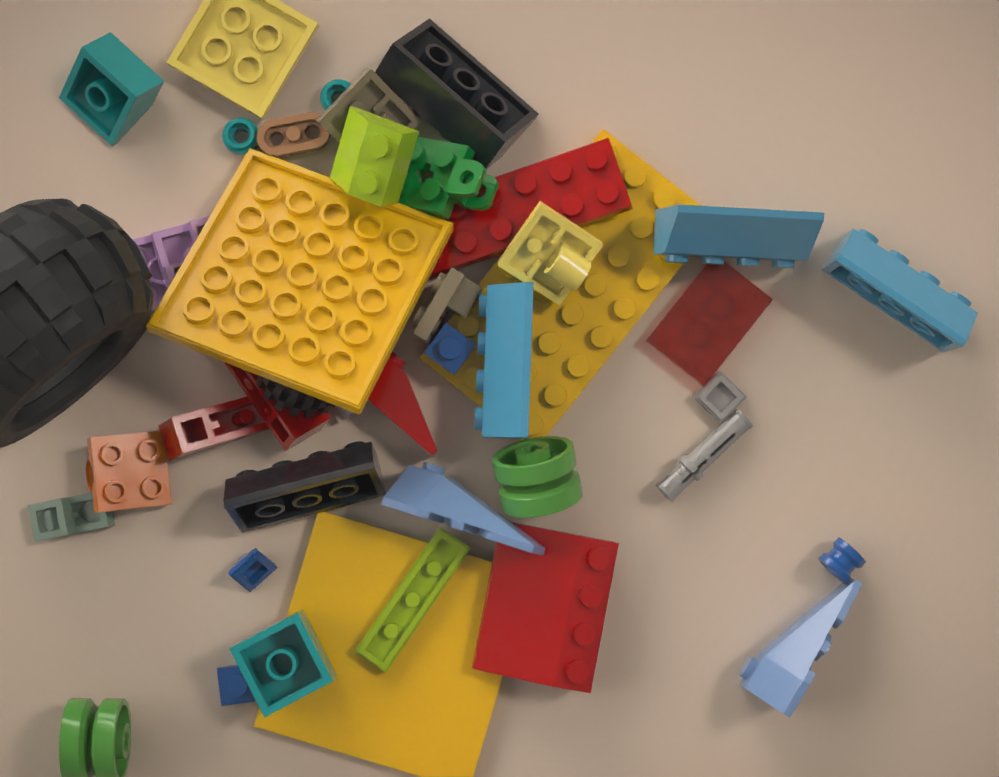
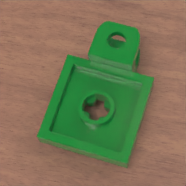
[398,137,499,219]

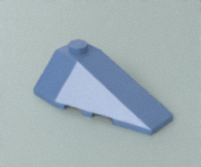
[381,462,545,555]
[739,578,862,718]

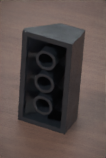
[375,18,539,170]
[223,441,386,533]

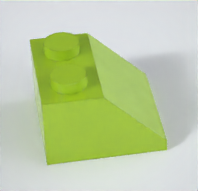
[330,106,419,207]

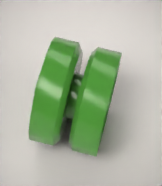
[492,436,583,518]
[59,698,131,777]

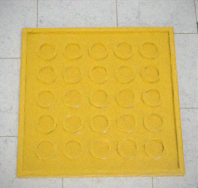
[146,148,453,415]
[254,511,503,777]

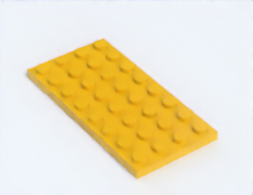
[419,129,701,440]

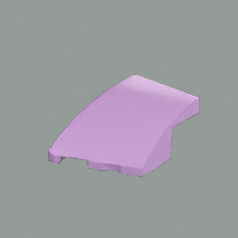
[132,216,210,312]

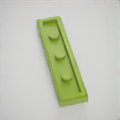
[355,527,471,673]

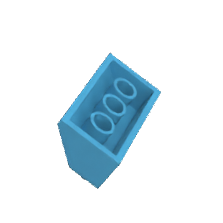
[653,204,824,268]
[822,228,978,352]
[475,282,534,440]

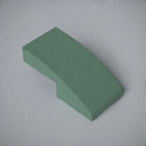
[28,492,115,542]

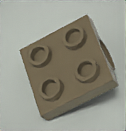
[316,68,422,143]
[411,267,483,346]

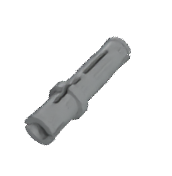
[655,409,753,502]

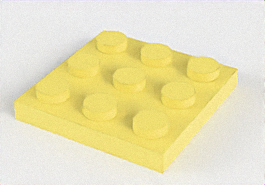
[166,0,319,121]

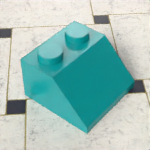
[59,32,164,146]

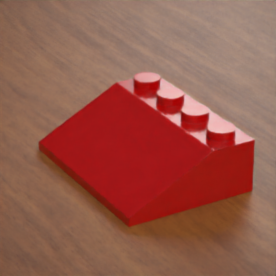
[472,522,619,693]

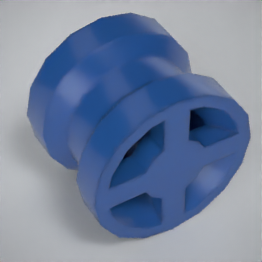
[818,537,866,584]

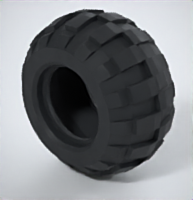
[0,198,154,448]

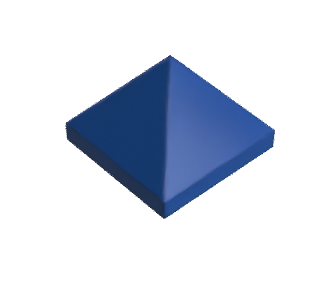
[228,548,278,592]

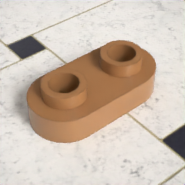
[257,112,331,158]

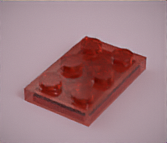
[646,261,773,387]

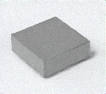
[694,371,747,424]

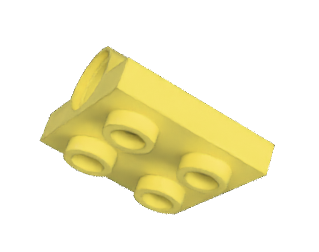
[497,201,603,306]

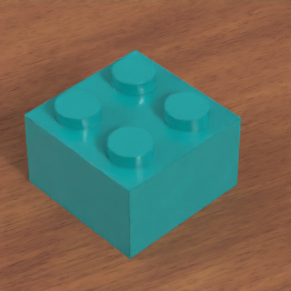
[229,609,337,717]

